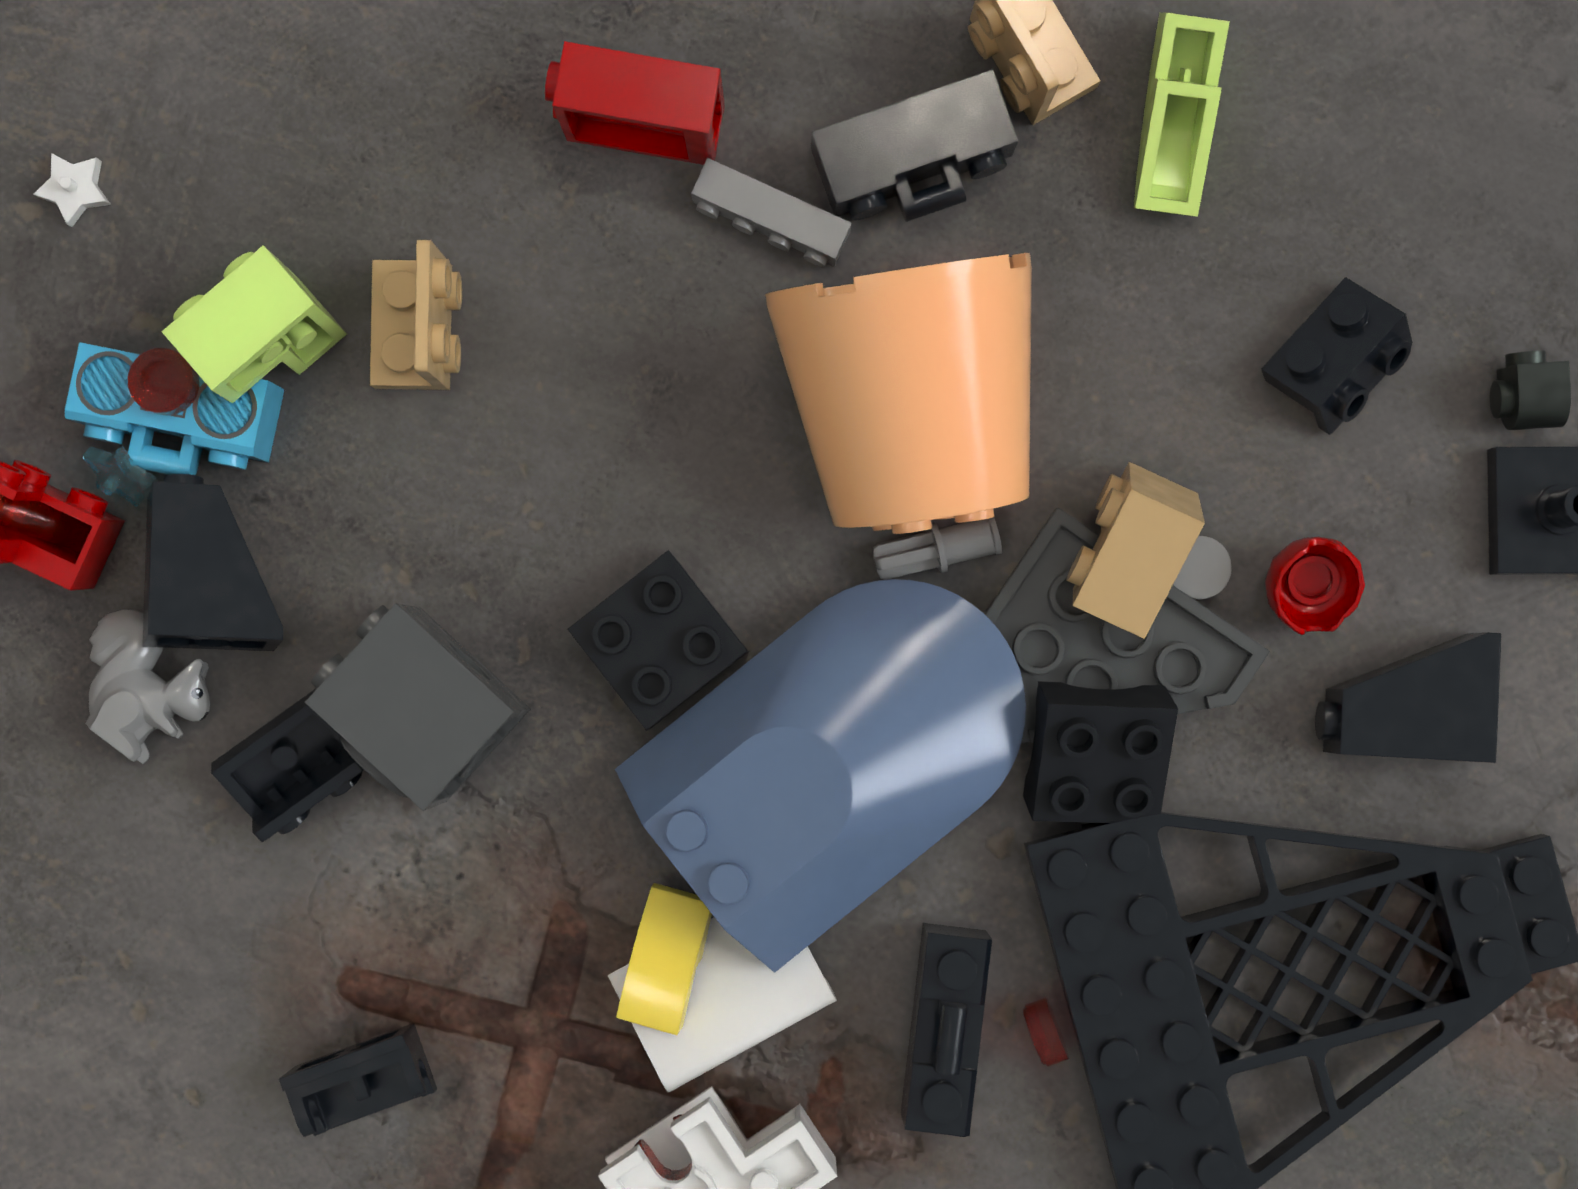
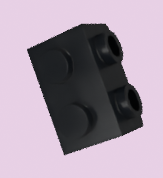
[1261,277,1413,435]
[211,689,364,842]

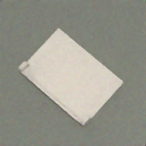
[608,917,837,1092]

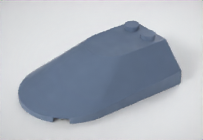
[615,579,1026,973]

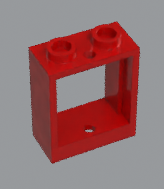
[545,41,725,165]

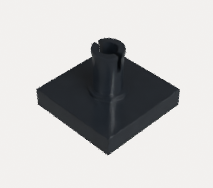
[1487,447,1578,575]

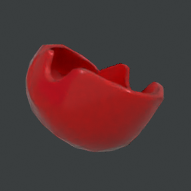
[1265,537,1365,635]

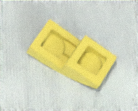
[616,883,712,1035]

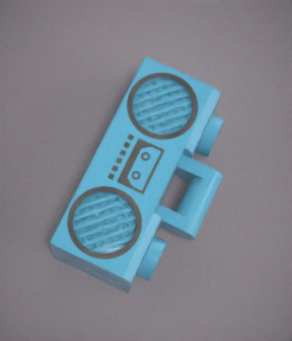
[65,342,284,475]

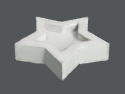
[33,154,111,227]

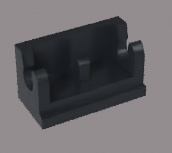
[279,1023,437,1137]

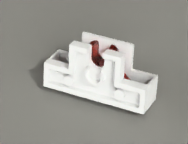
[598,1086,837,1189]

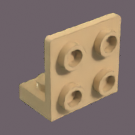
[968,0,1100,125]
[370,240,462,390]

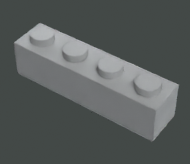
[691,158,852,267]

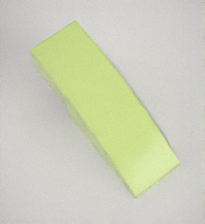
[1134,12,1230,217]

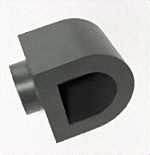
[1489,351,1571,430]

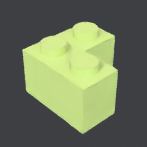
[161,245,347,403]

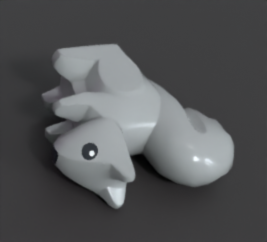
[85,609,210,764]

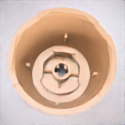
[765,253,1032,534]

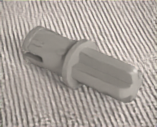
[873,517,1002,580]

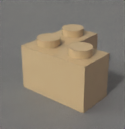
[1067,462,1205,639]

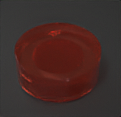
[128,348,199,416]
[1023,997,1069,1067]

